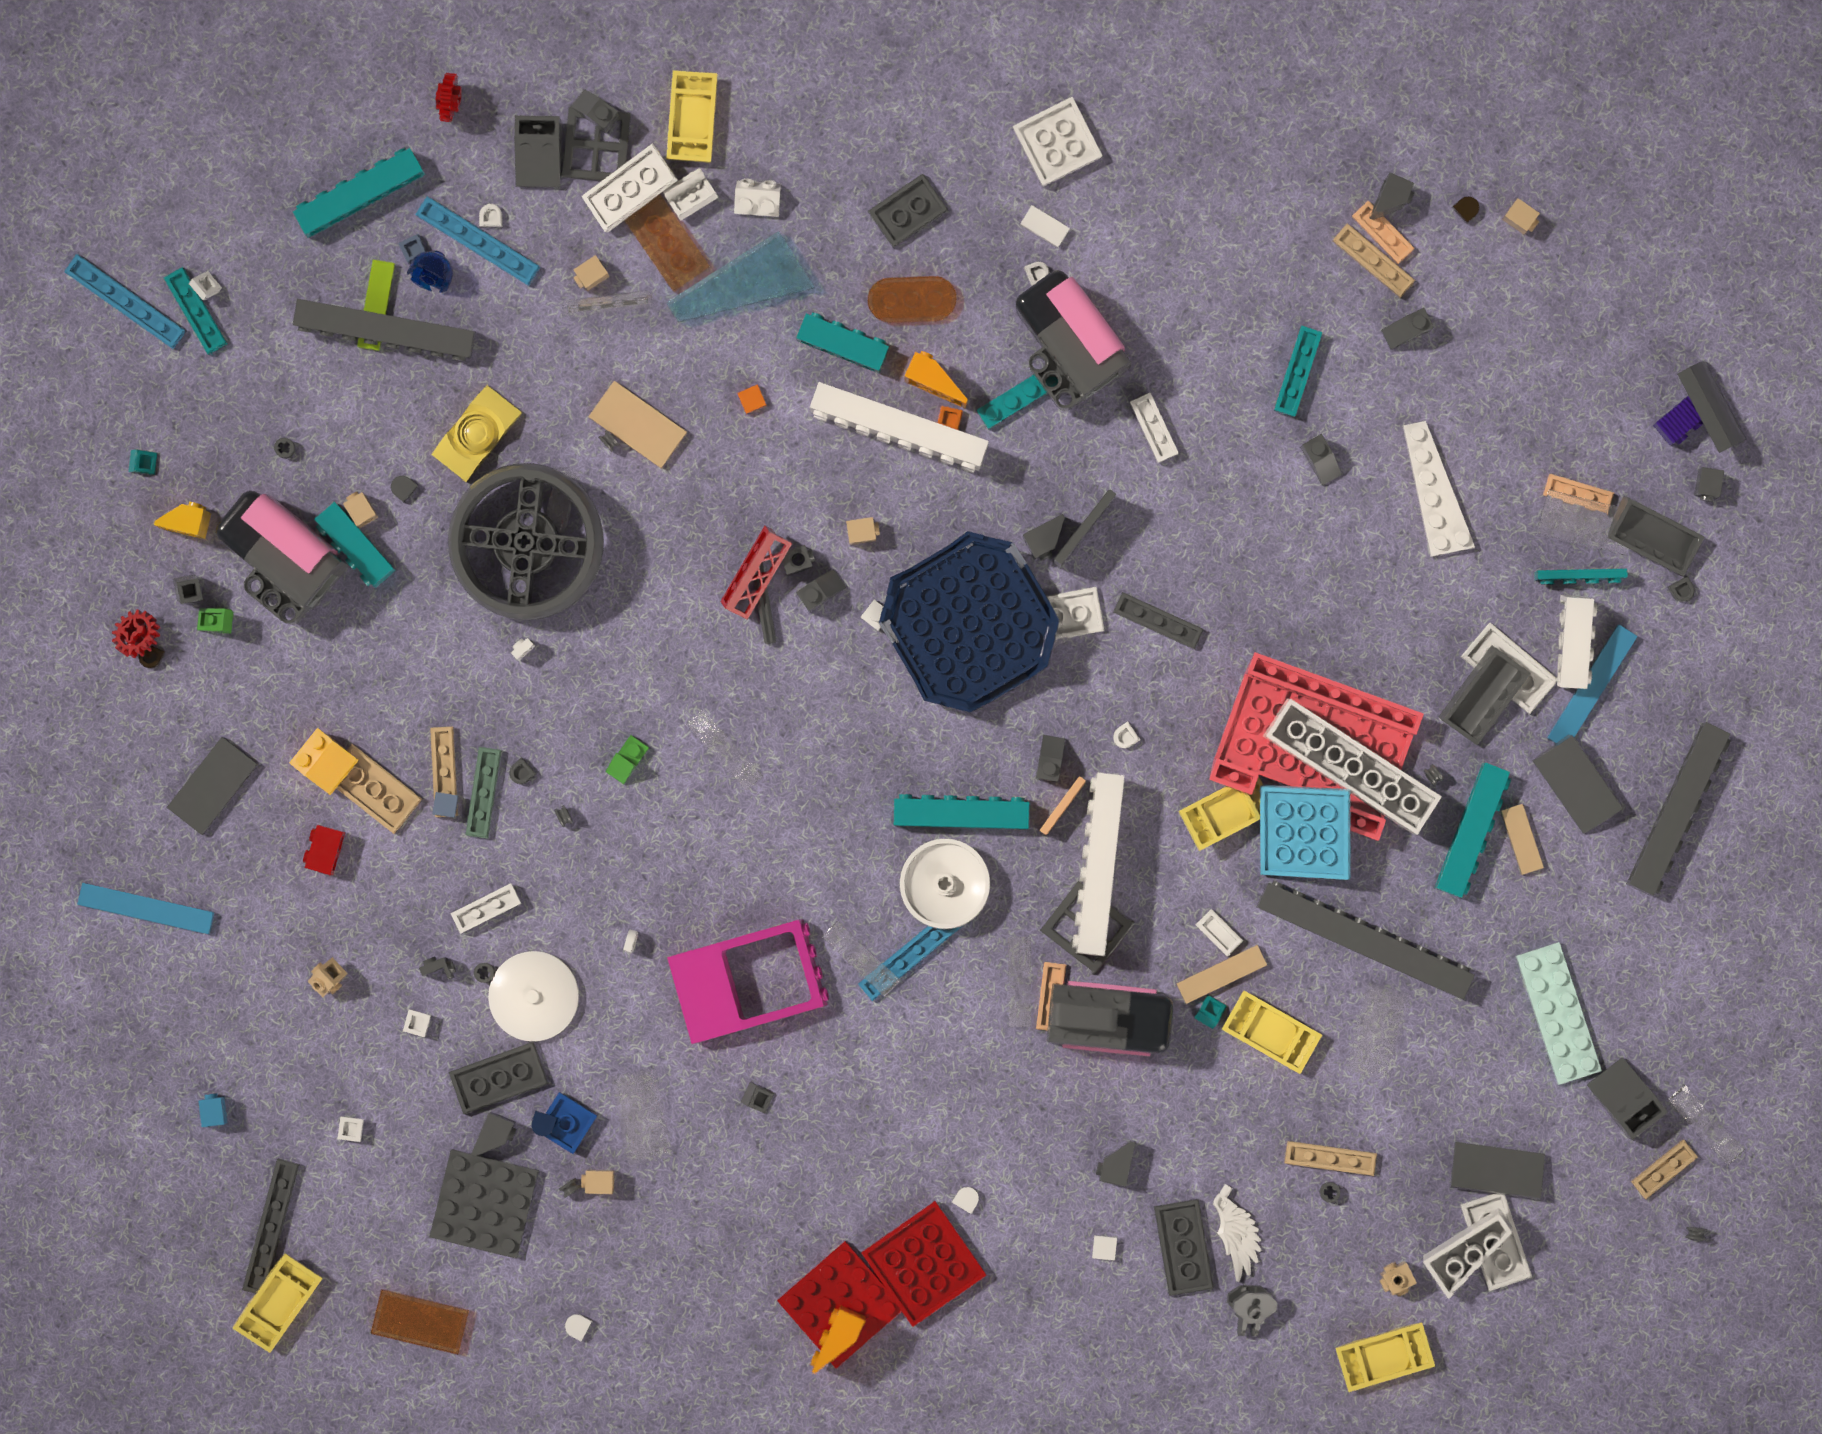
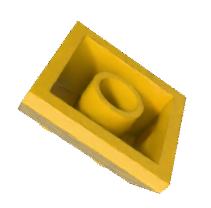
[154,502,211,539]
[289,728,359,795]

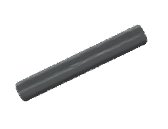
[754,562,776,644]

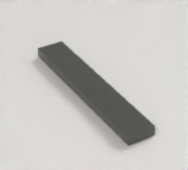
[242,1158,300,1294]

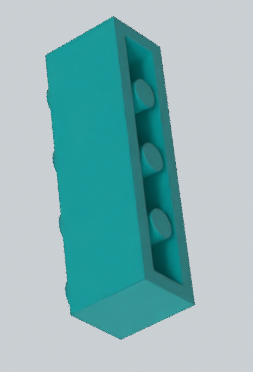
[796,312,889,374]
[314,501,396,588]

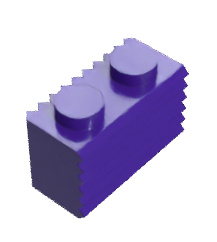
[1653,396,1703,445]

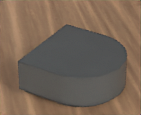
[391,475,418,503]
[1667,575,1695,602]
[509,757,537,784]

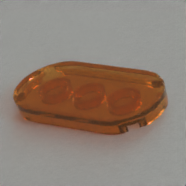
[867,276,957,323]

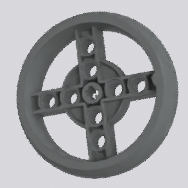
[448,463,604,620]

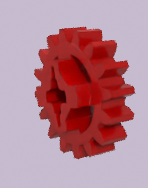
[435,73,462,122]
[112,609,160,658]

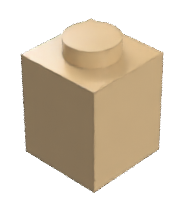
[1502,198,1540,235]
[573,255,610,291]
[343,492,378,528]
[846,517,880,545]
[581,1169,614,1194]

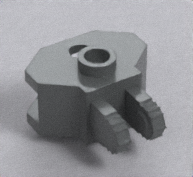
[1227,1285,1277,1336]

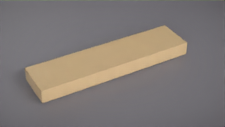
[1332,223,1415,298]
[430,726,458,817]
[1176,945,1267,1004]
[1284,1141,1377,1176]

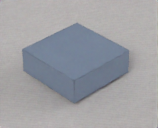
[398,234,429,264]
[432,792,459,818]

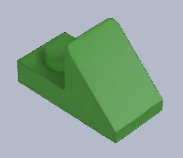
[197,608,233,634]
[605,735,649,785]

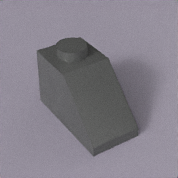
[571,89,620,134]
[1369,172,1415,220]
[1381,308,1434,350]
[1300,434,1342,486]
[1022,514,1065,561]
[796,569,846,613]
[1035,735,1065,782]
[471,1112,517,1156]
[1096,1140,1136,1187]

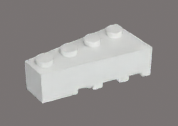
[1557,595,1597,689]
[1423,1208,1512,1299]

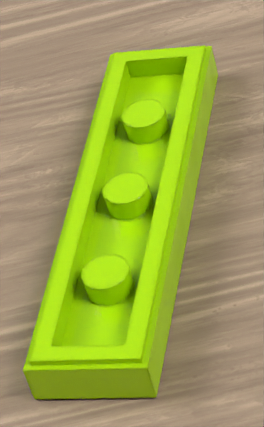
[357,259,395,351]

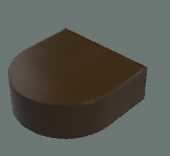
[1452,196,1479,224]
[138,646,165,669]

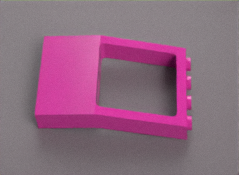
[667,919,829,1044]

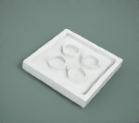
[1013,97,1102,187]

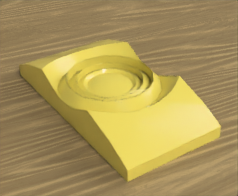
[666,71,717,163]
[432,385,522,482]
[1178,776,1263,851]
[1222,990,1322,1074]
[232,1253,323,1353]
[1335,1322,1435,1392]

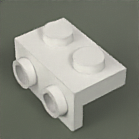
[663,168,718,221]
[734,179,781,217]

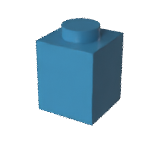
[198,1093,228,1127]

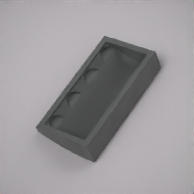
[1677,361,1746,453]
[1607,496,1705,577]
[1439,645,1531,745]
[1532,735,1623,834]

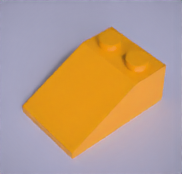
[904,351,968,409]

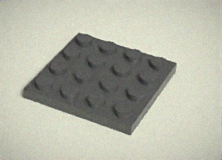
[429,1149,539,1259]

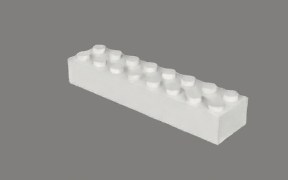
[810,382,989,473]
[1263,698,1441,835]
[1072,772,1124,957]

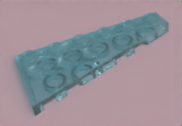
[666,231,815,323]

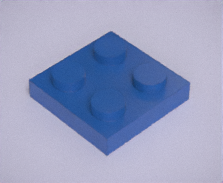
[545,1092,598,1154]

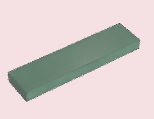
[465,747,502,839]

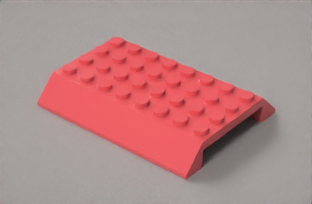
[1209,652,1424,841]

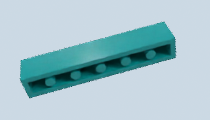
[292,148,425,238]
[1434,762,1512,898]
[894,794,1029,829]

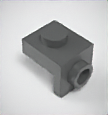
[419,957,456,980]

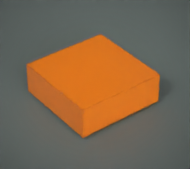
[737,384,767,414]
[937,405,963,430]

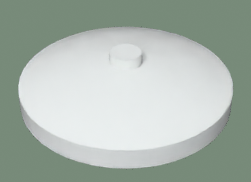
[900,839,990,929]
[489,951,579,1041]

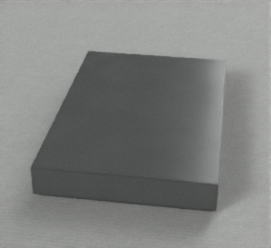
[868,174,948,248]

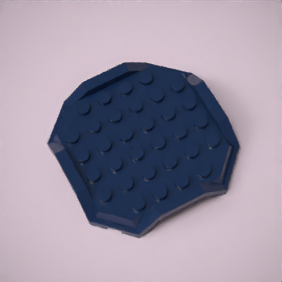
[879,531,1060,713]

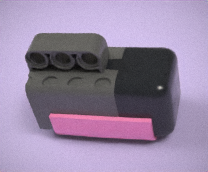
[1015,270,1131,411]
[215,491,348,625]
[1046,981,1173,1056]

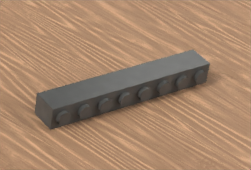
[293,299,476,361]
[1626,722,1731,896]

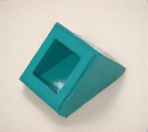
[128,449,157,475]
[1194,995,1227,1029]

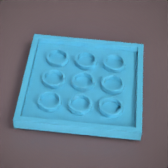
[1260,785,1351,880]

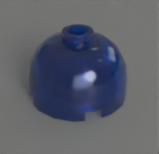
[407,251,453,293]

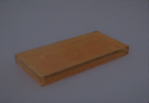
[624,194,710,292]
[370,1289,469,1355]

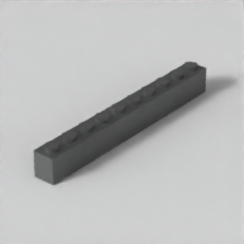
[1256,880,1475,1000]

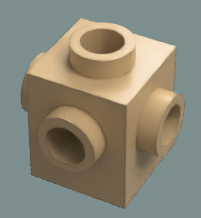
[307,957,348,998]
[1379,1261,1417,1296]

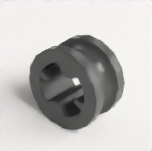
[598,430,620,452]
[274,438,296,459]
[1423,764,1444,787]
[554,805,573,827]
[474,963,495,983]
[559,1177,581,1198]
[1319,1182,1341,1203]
[1685,1226,1707,1241]

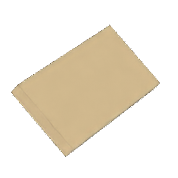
[588,381,687,469]
[336,744,422,834]

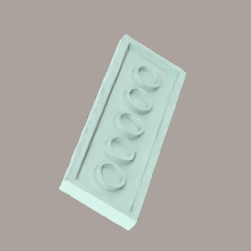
[1516,942,1602,1085]

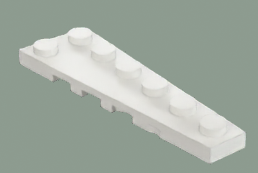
[1403,421,1475,557]

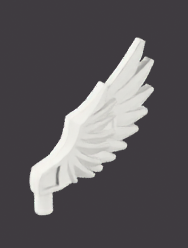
[1213,1184,1262,1282]

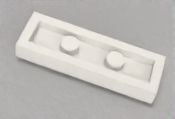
[1130,393,1178,463]
[451,883,522,934]

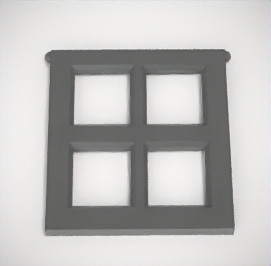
[561,107,631,181]
[1040,881,1135,975]

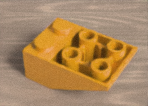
[810,1305,865,1374]

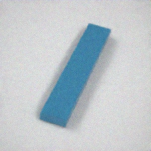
[415,196,540,286]
[64,254,186,349]
[1547,624,1638,744]
[77,883,215,934]
[858,925,964,1001]

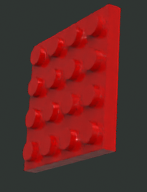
[861,1201,987,1327]
[777,1241,902,1369]

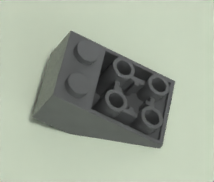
[514,115,562,188]
[1587,1057,1668,1140]

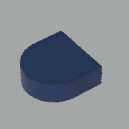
[531,1110,557,1136]

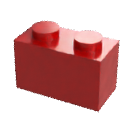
[303,825,346,875]

